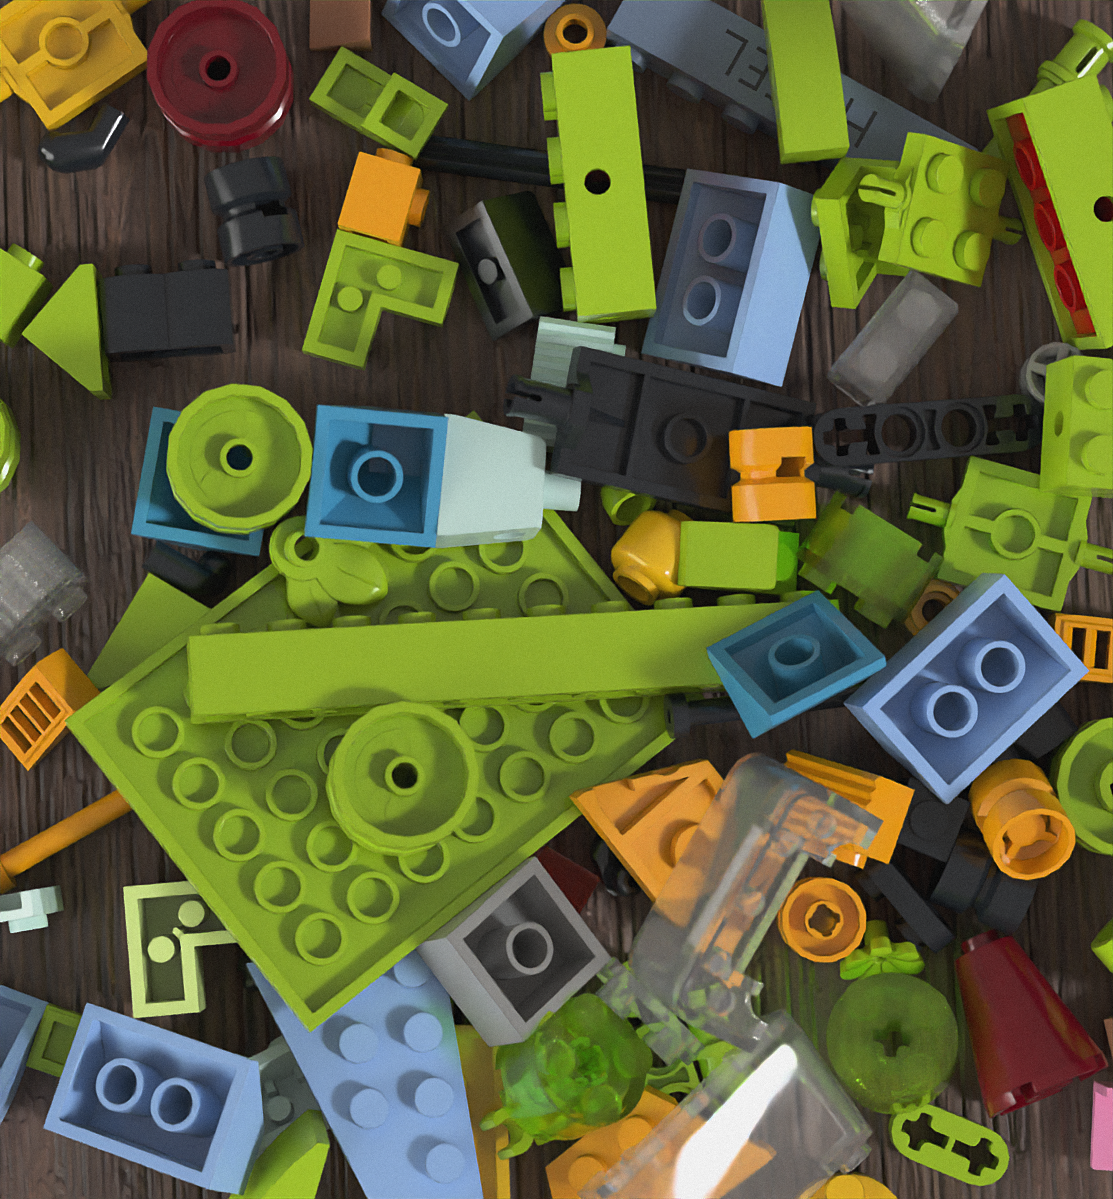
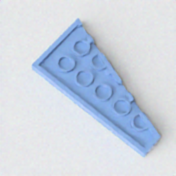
[246,949,484,1199]

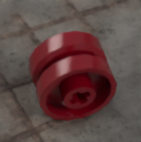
[147,0,294,153]

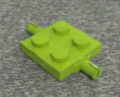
[858,132,1023,287]
[906,456,1113,613]

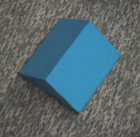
[131,406,264,556]
[706,590,887,739]

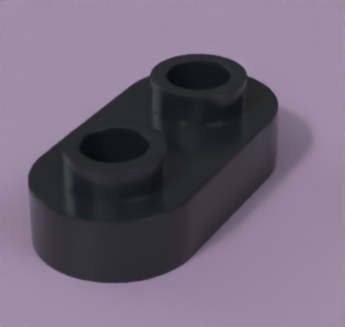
[853,856,957,954]

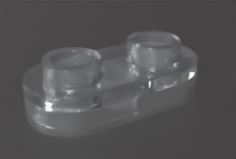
[595,956,706,1067]

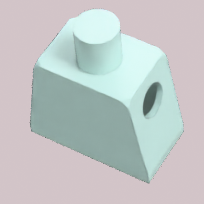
[431,414,581,548]

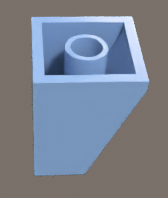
[381,0,573,101]

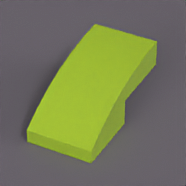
[309,46,449,161]

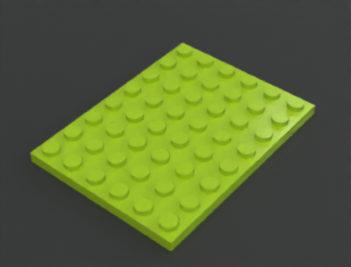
[65,411,705,1033]

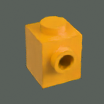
[338,148,430,248]

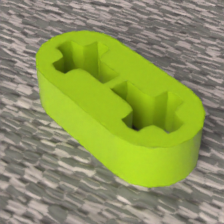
[888,1100,1009,1186]

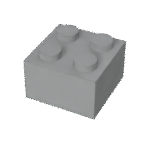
[415,856,612,1047]

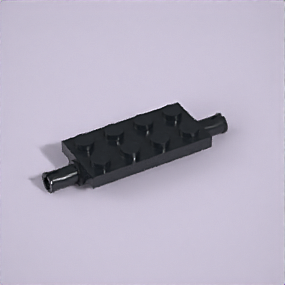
[503,346,874,528]

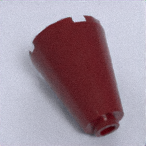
[954,929,1109,1118]

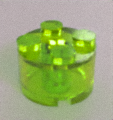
[795,490,945,629]
[826,972,959,1115]
[495,993,653,1142]

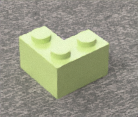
[123,880,237,1018]

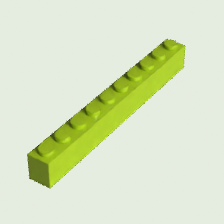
[187,590,839,724]

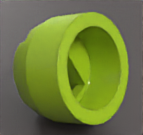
[600,487,656,526]

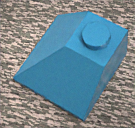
[304,404,449,548]

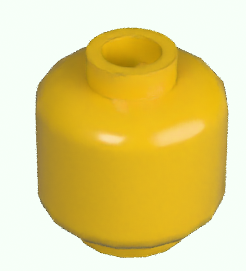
[611,509,693,606]

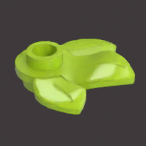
[269,516,388,628]

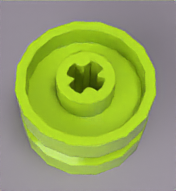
[166,384,313,535]
[325,701,480,857]
[1045,717,1113,857]

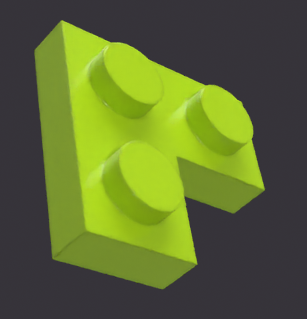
[302,229,460,371]

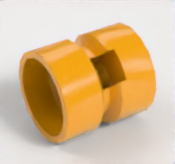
[729,427,816,522]
[968,758,1075,880]
[776,876,866,962]

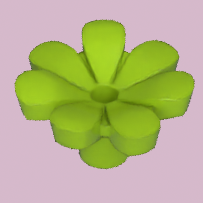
[840,920,925,990]

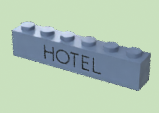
[606,0,978,171]

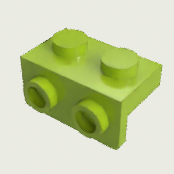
[811,157,914,309]

